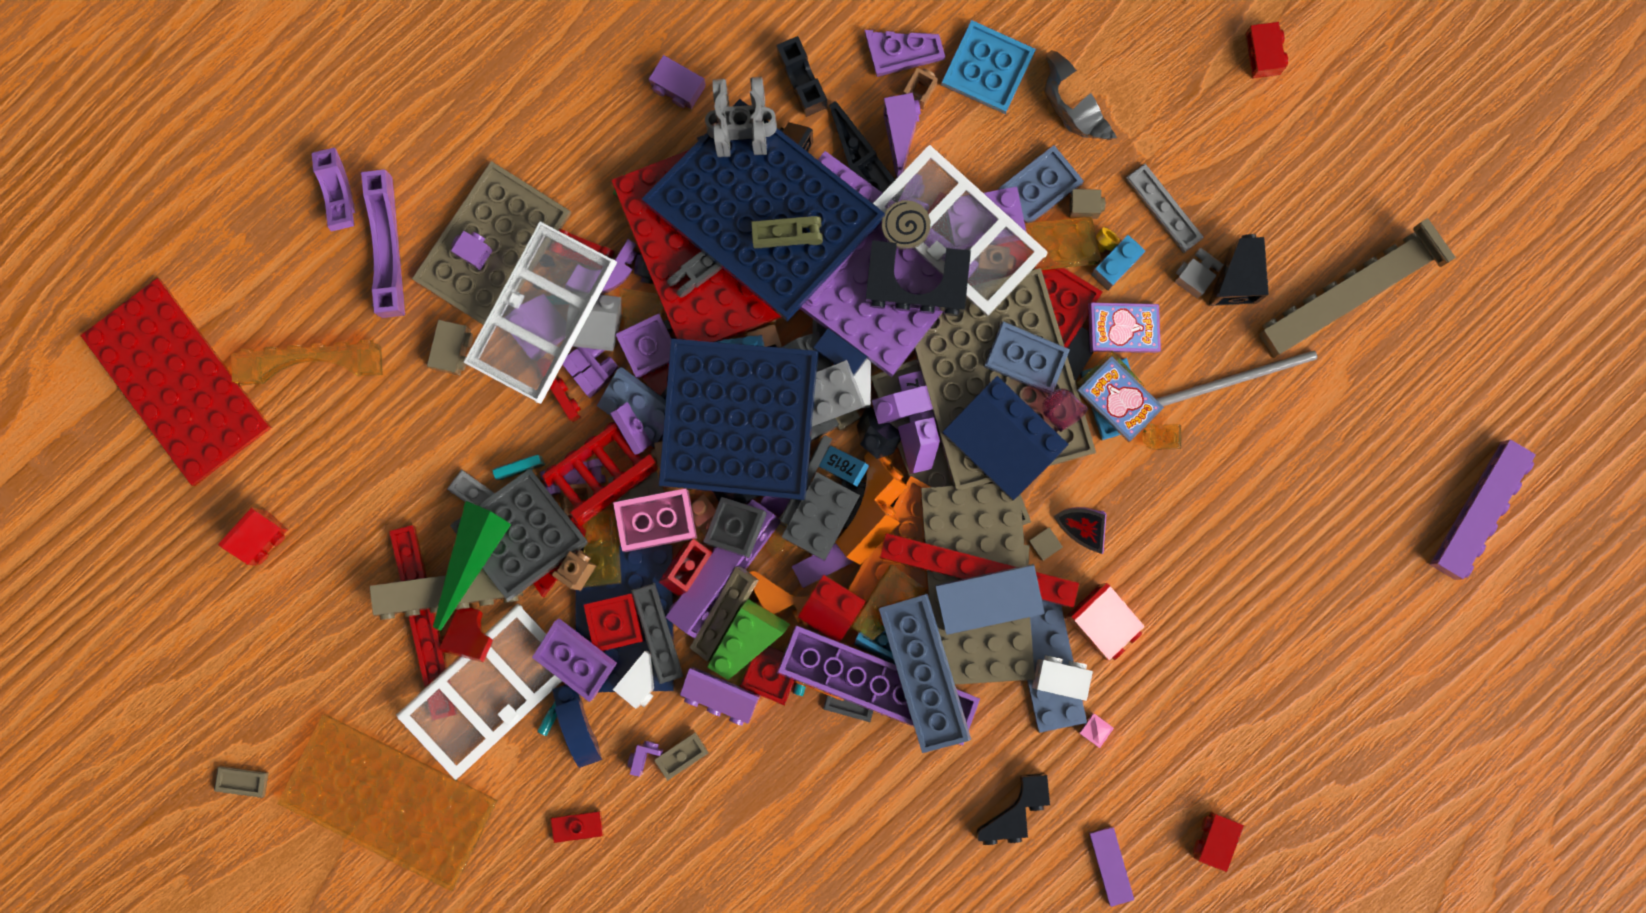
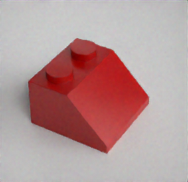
[218,507,288,566]
[798,575,866,643]

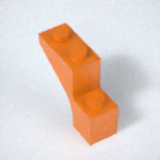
[749,571,811,626]

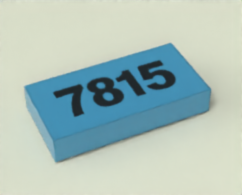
[819,446,869,487]

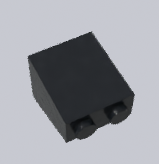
[1209,234,1269,306]

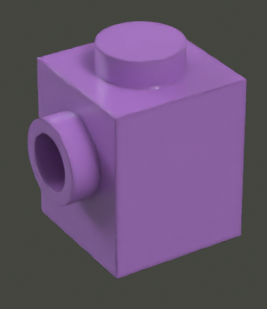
[451,231,493,270]

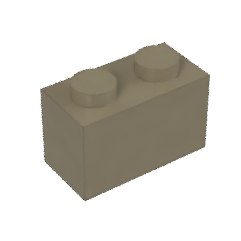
[427,320,473,376]

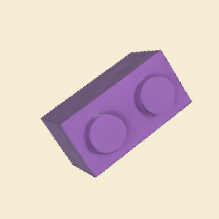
[649,55,706,109]

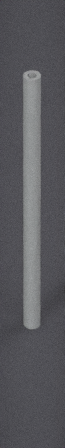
[1156,350,1317,406]

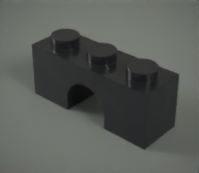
[776,36,827,117]

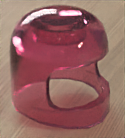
[1042,388,1088,433]

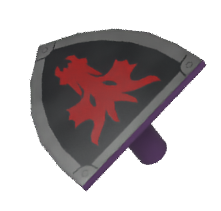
[1054,507,1107,554]

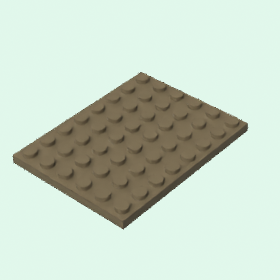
[914,268,1096,491]

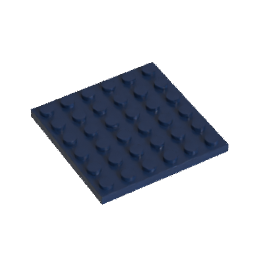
[659,339,818,500]

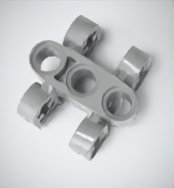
[705,77,777,157]

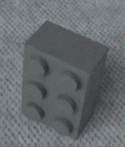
[782,473,860,561]

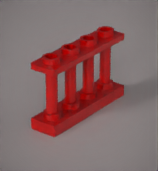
[542,422,658,527]

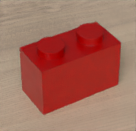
[1245,22,1288,79]
[659,539,712,596]
[1193,812,1244,872]

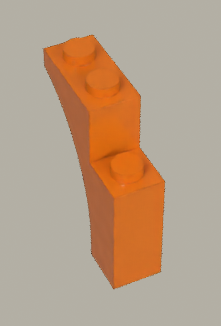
[835,452,907,565]

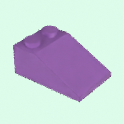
[883,93,921,179]

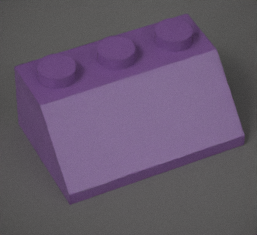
[680,667,760,726]

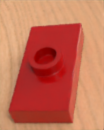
[551,811,604,843]

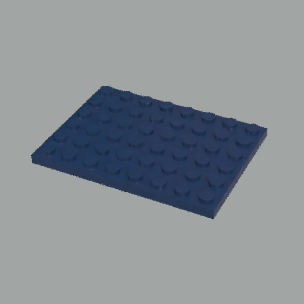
[642,99,885,321]

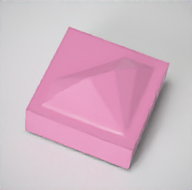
[1079,713,1114,748]

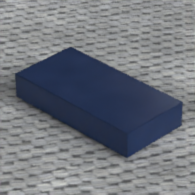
[813,329,868,376]

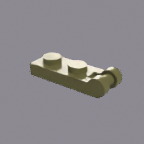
[752,216,823,248]

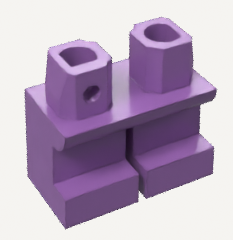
[563,347,619,398]

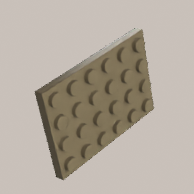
[412,161,571,325]

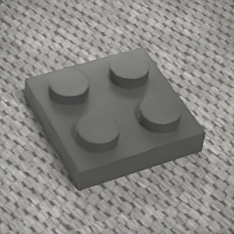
[704,497,767,558]

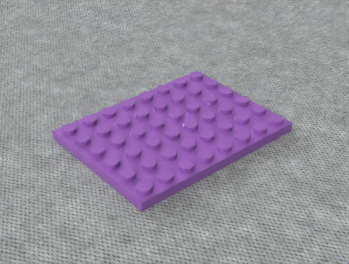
[800,151,979,377]

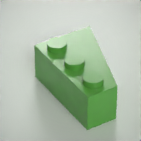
[707,599,790,680]

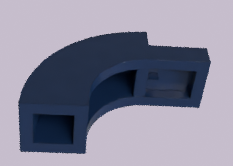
[552,684,602,768]

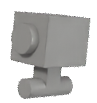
[1175,248,1224,299]

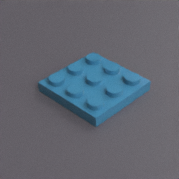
[941,20,1036,114]

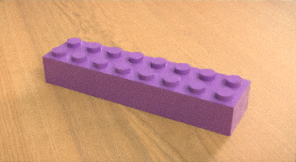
[776,626,980,745]

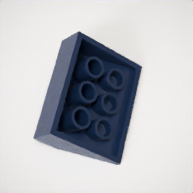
[942,376,1069,501]

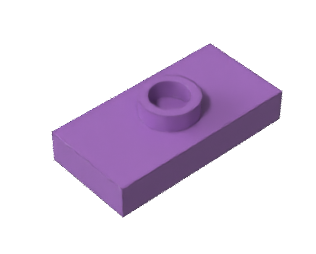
[611,402,652,455]

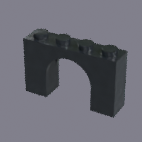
[866,240,971,316]

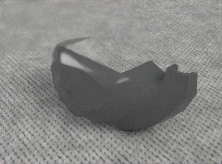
[1044,50,1117,140]

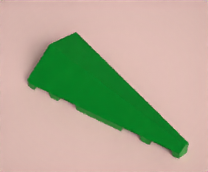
[432,501,511,631]

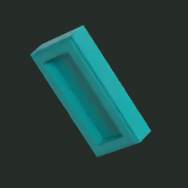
[492,455,545,481]

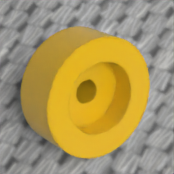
[1095,227,1121,253]

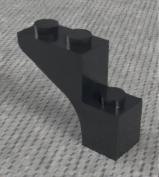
[976,773,1050,845]

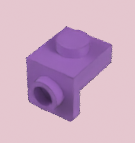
[627,741,663,777]

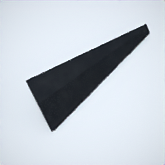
[829,101,904,202]

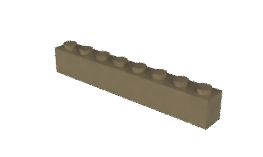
[1258,232,1434,358]

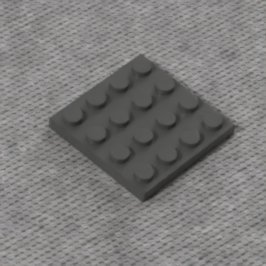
[450,469,588,602]

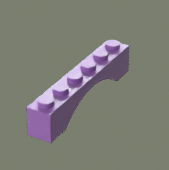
[361,169,405,318]

